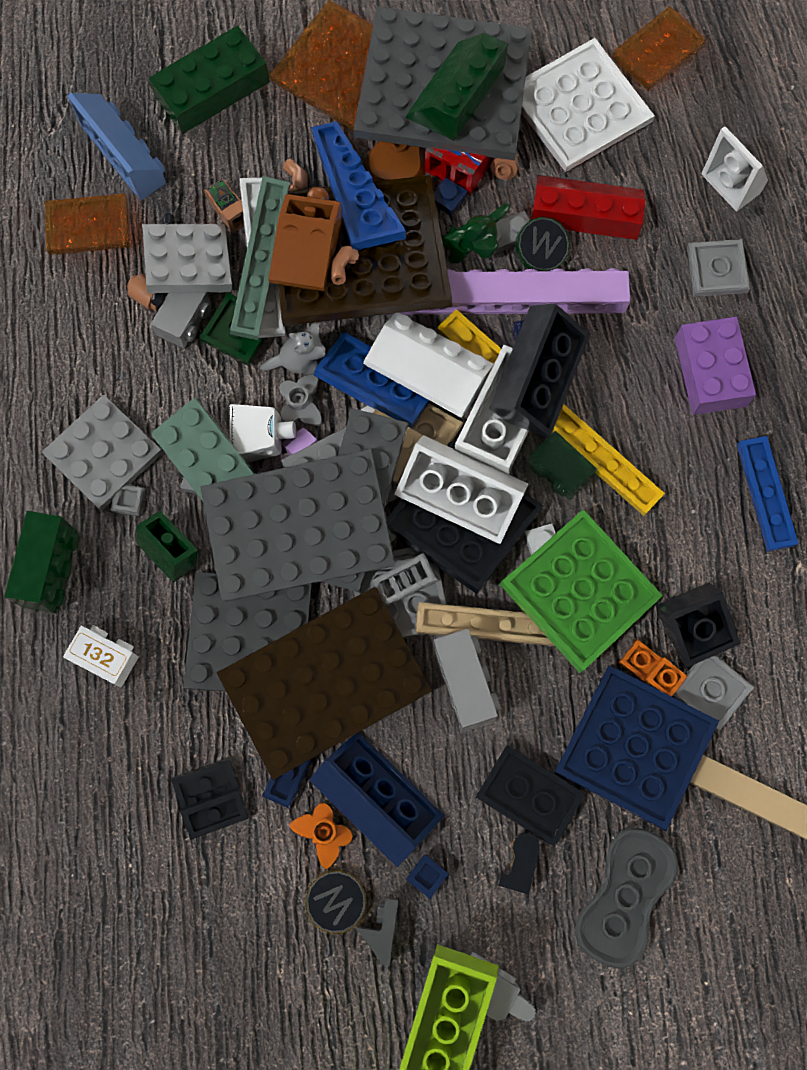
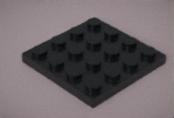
[387,441,544,594]

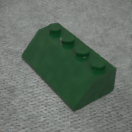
[406,33,508,141]

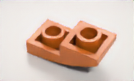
[617,639,687,697]

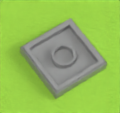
[687,239,750,297]
[672,655,754,733]

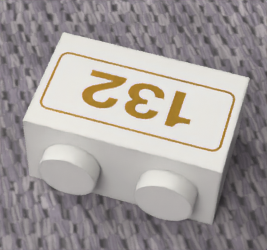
[63,625,139,688]

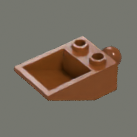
[268,187,343,291]

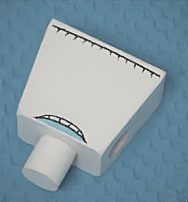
[230,404,296,463]

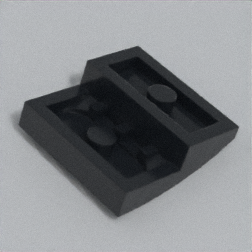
[171,757,249,840]

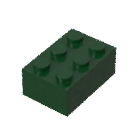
[4,511,79,614]

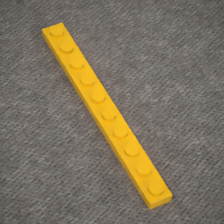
[437,309,665,516]

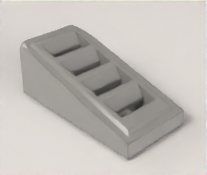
[372,553,440,606]

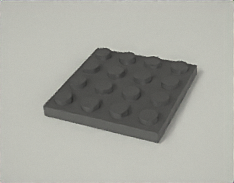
[183,572,312,692]

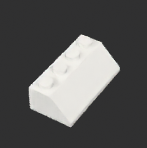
[363,313,494,418]
[394,435,528,544]

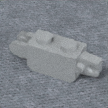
[471,952,536,1022]

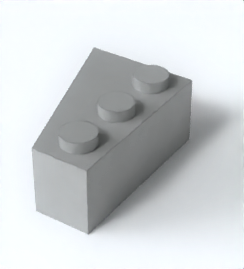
[433,629,501,734]

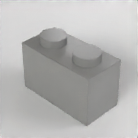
[150,292,211,349]

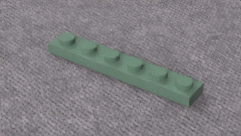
[230,176,290,340]

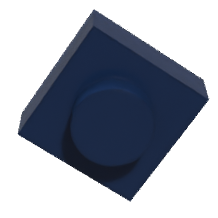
[434,177,467,216]
[406,854,449,899]

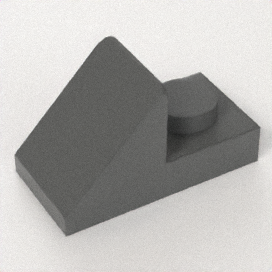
[356,897,398,966]

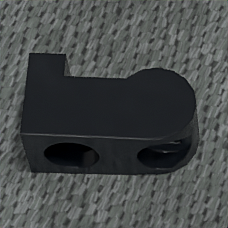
[496,833,540,895]

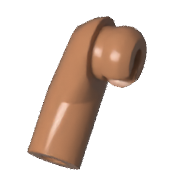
[283,158,309,191]
[331,246,359,285]

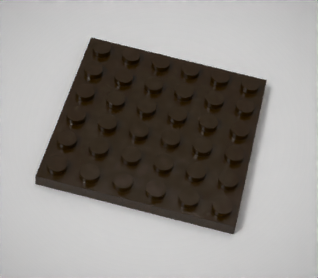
[278,175,452,326]

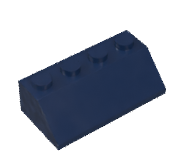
[309,733,445,867]

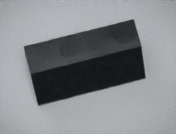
[489,303,590,437]

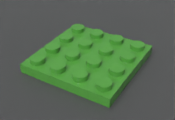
[499,509,663,673]

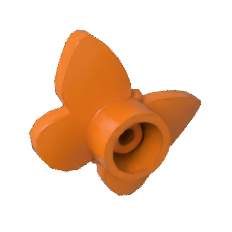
[289,803,352,869]

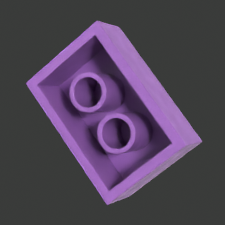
[675,317,756,415]

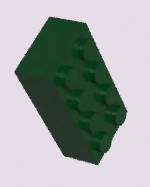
[148,25,270,134]

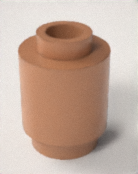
[127,273,168,312]

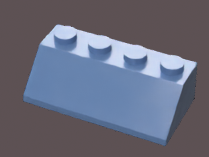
[67,93,167,201]

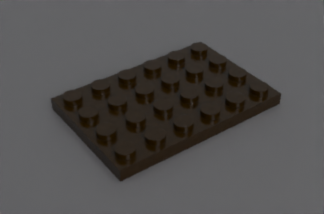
[216,587,432,780]

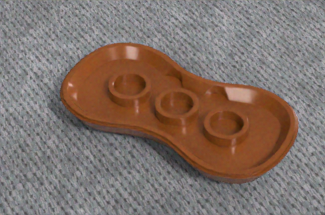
[364,141,425,181]

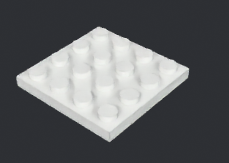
[521,38,655,172]

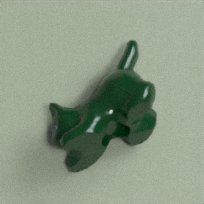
[441,203,510,263]

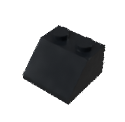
[656,582,741,668]

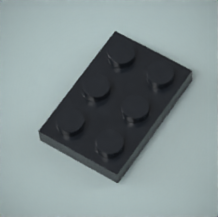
[475,745,585,847]

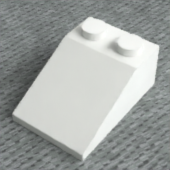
[701,126,768,212]

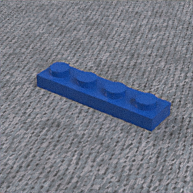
[737,436,798,552]

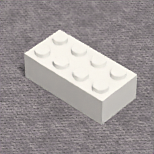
[455,345,529,474]

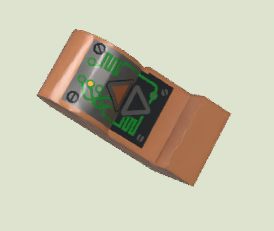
[204,179,244,234]

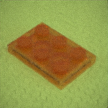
[612,6,706,91]
[44,193,130,255]

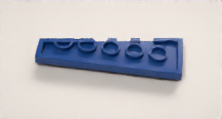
[311,121,406,250]

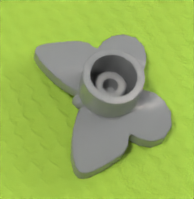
[279,374,322,426]

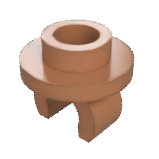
[491,156,518,180]

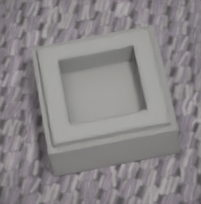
[110,485,146,516]

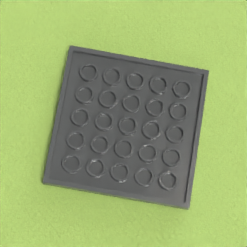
[353,6,532,161]

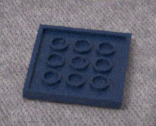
[555,665,719,831]

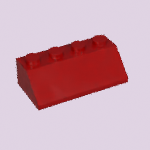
[531,175,646,240]

